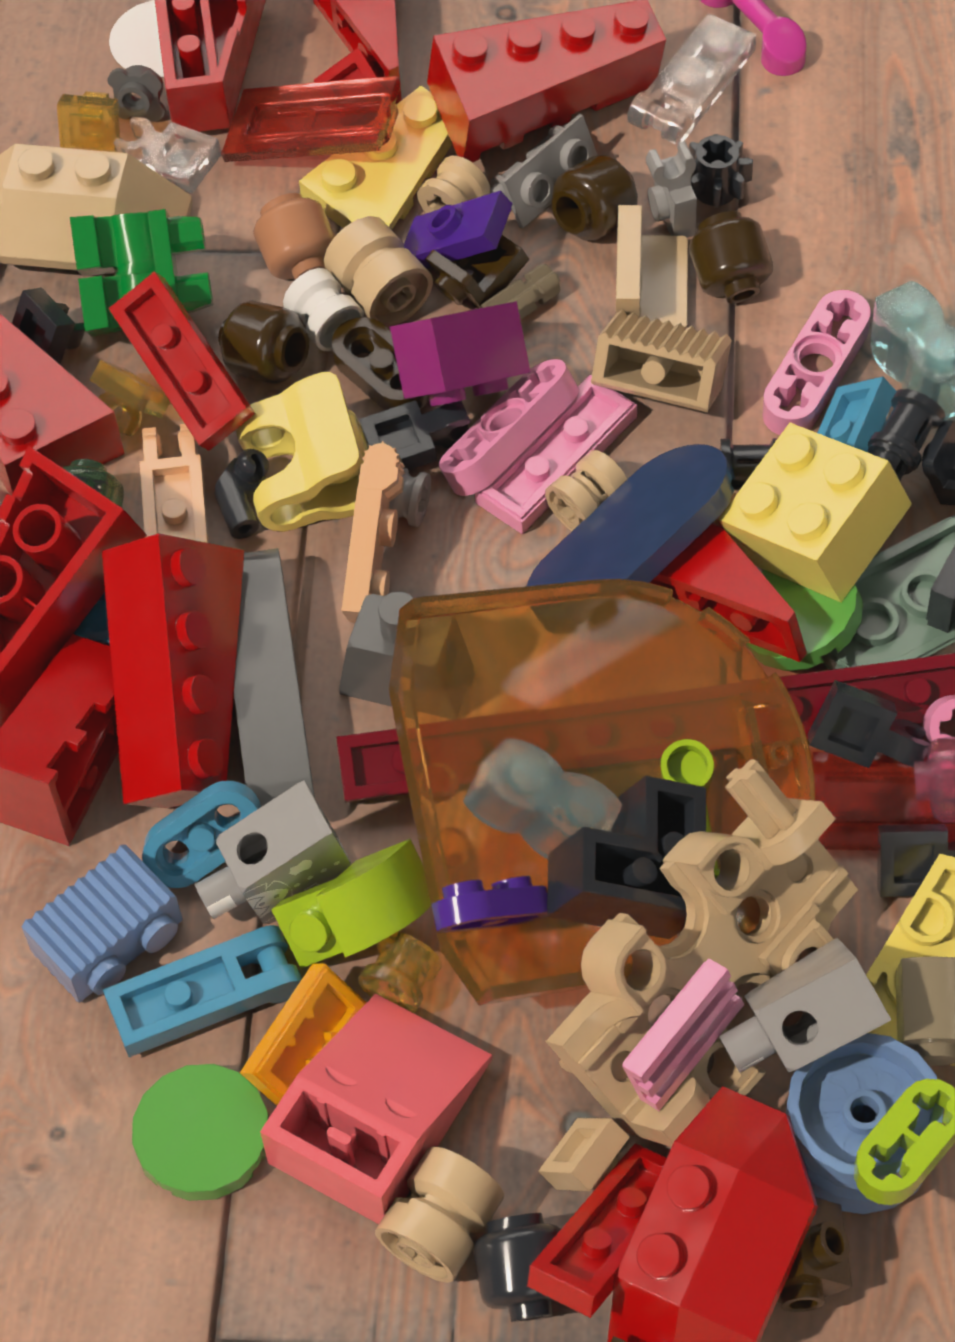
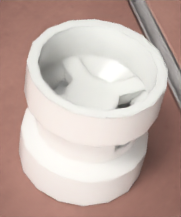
[283,268,365,351]

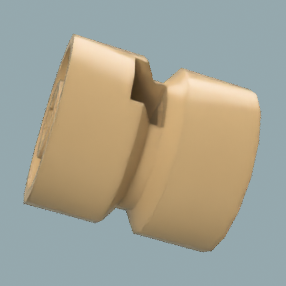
[324,216,433,328]
[375,1146,504,1283]

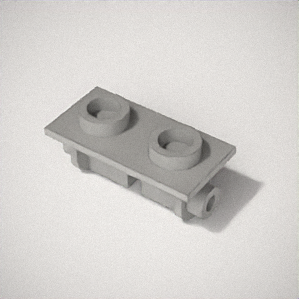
[490,114,597,228]

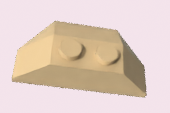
[0,144,193,270]

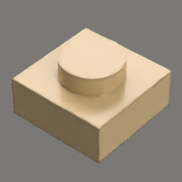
[538,1118,630,1192]

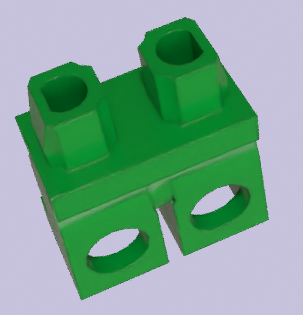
[70,209,214,337]

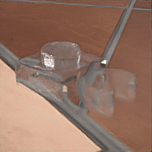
[113,117,222,194]

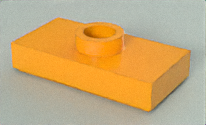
[240,964,367,1106]

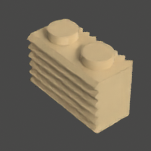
[591,309,732,413]

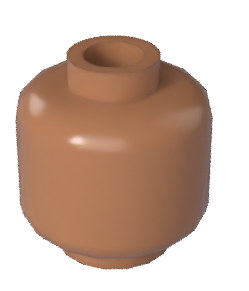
[253,193,335,280]

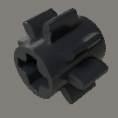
[689,134,753,208]

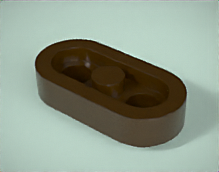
[332,317,429,410]

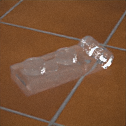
[627,13,757,145]

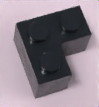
[547,775,706,939]

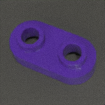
[431,876,548,933]

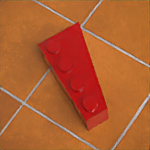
[0,445,147,728]
[102,533,245,808]

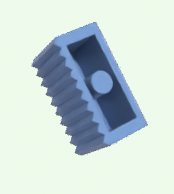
[21,845,183,1003]

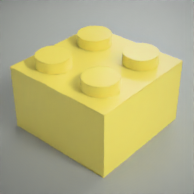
[718,422,912,603]

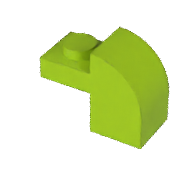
[271,838,440,968]

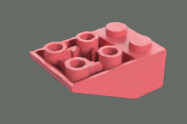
[260,994,493,1224]

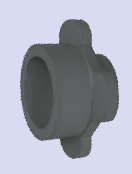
[107,65,166,121]

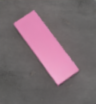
[475,375,637,535]

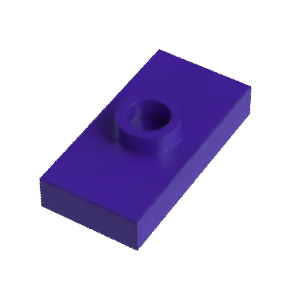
[404,190,513,269]

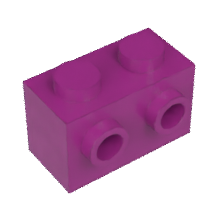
[390,301,531,406]

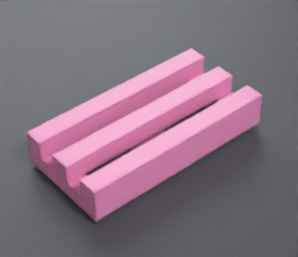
[622,959,744,1111]

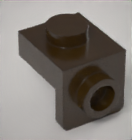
[425,235,530,308]

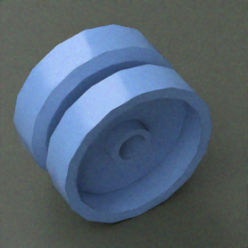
[786,1033,944,1214]

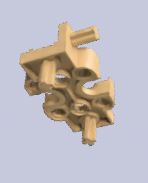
[546,759,858,1147]

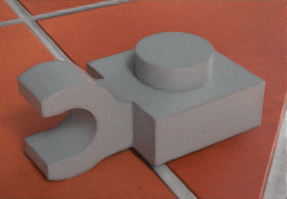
[646,141,697,238]

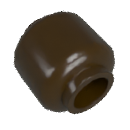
[552,155,638,240]
[689,211,773,304]
[218,300,310,384]

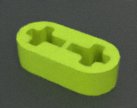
[854,1078,955,1205]

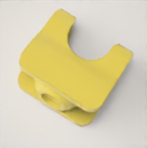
[235,372,368,532]

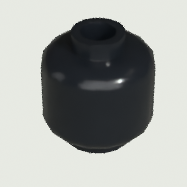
[473,1213,561,1322]

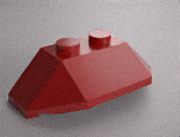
[607,1086,818,1342]

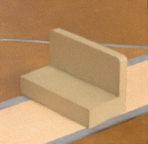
[616,205,688,329]

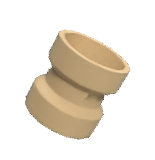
[545,450,627,532]

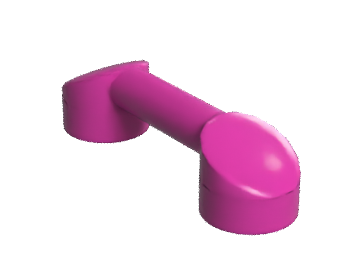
[700,0,806,76]

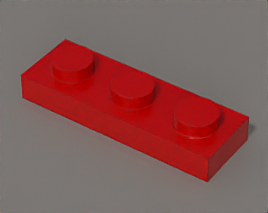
[109,271,256,451]
[527,1143,667,1318]

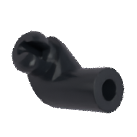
[214,448,269,539]

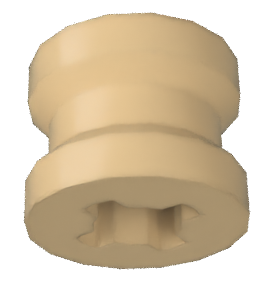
[417,155,490,213]

